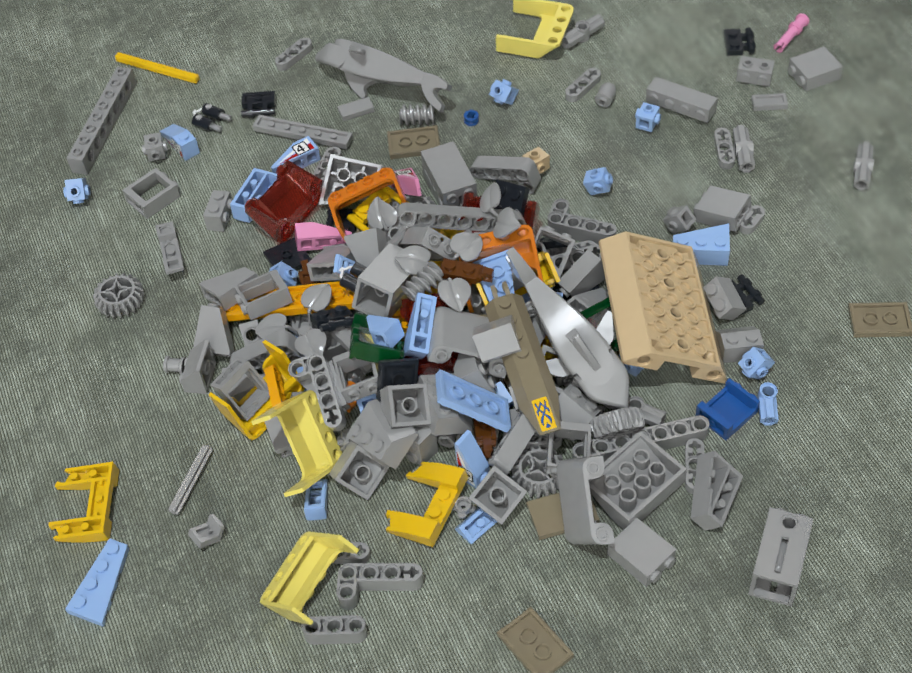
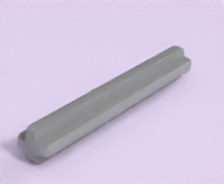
[168,445,213,515]

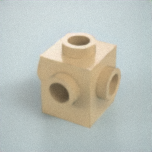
[522,147,550,174]

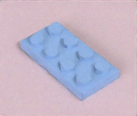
[435,369,511,433]

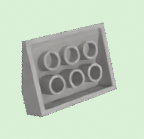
[589,431,687,530]

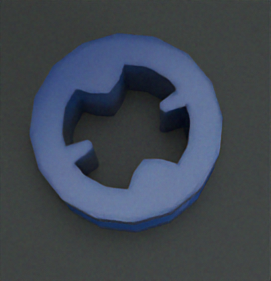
[464,110,479,126]

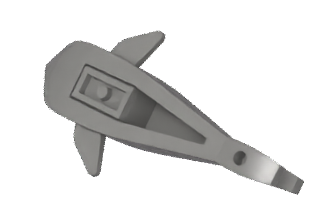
[315,39,452,112]
[505,247,629,409]

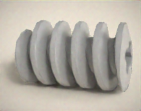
[399,104,434,125]
[401,261,444,302]

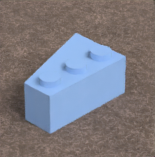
[230,168,288,223]
[673,223,730,266]

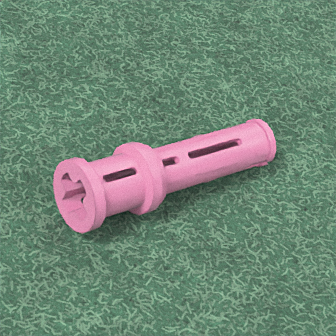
[774,13,810,53]

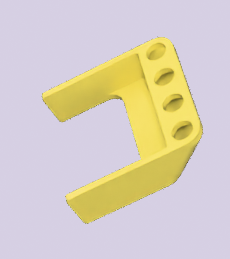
[496,0,574,58]
[251,390,342,497]
[260,531,359,625]

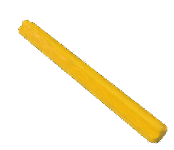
[115,52,200,84]

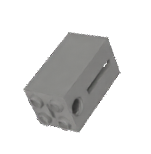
[420,141,478,218]
[352,243,414,318]
[748,507,814,607]

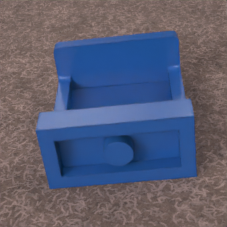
[695,378,760,440]

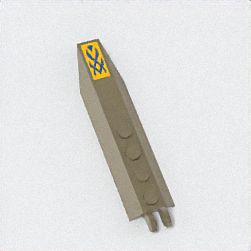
[484,281,561,436]

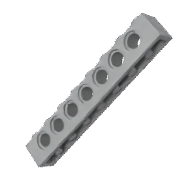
[66,67,137,175]

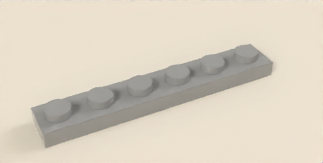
[253,115,353,149]

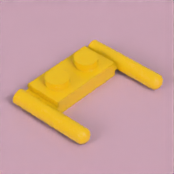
[347,186,409,231]

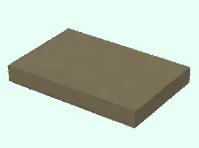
[387,125,440,159]
[848,302,912,338]
[526,493,600,540]
[497,607,574,673]

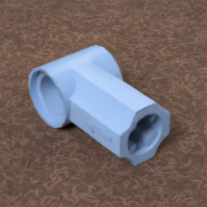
[756,382,779,426]

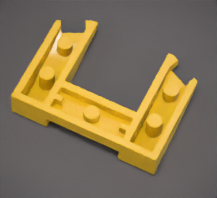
[48,462,119,543]
[386,462,469,547]

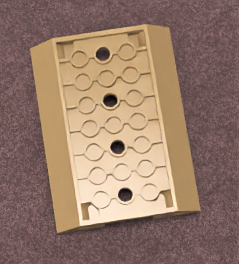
[598,231,727,384]

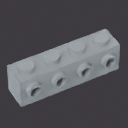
[646,77,718,123]

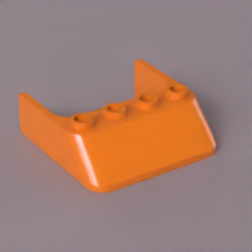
[328,167,408,242]
[459,225,544,313]

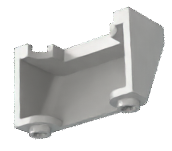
[427,307,507,378]
[557,455,615,545]

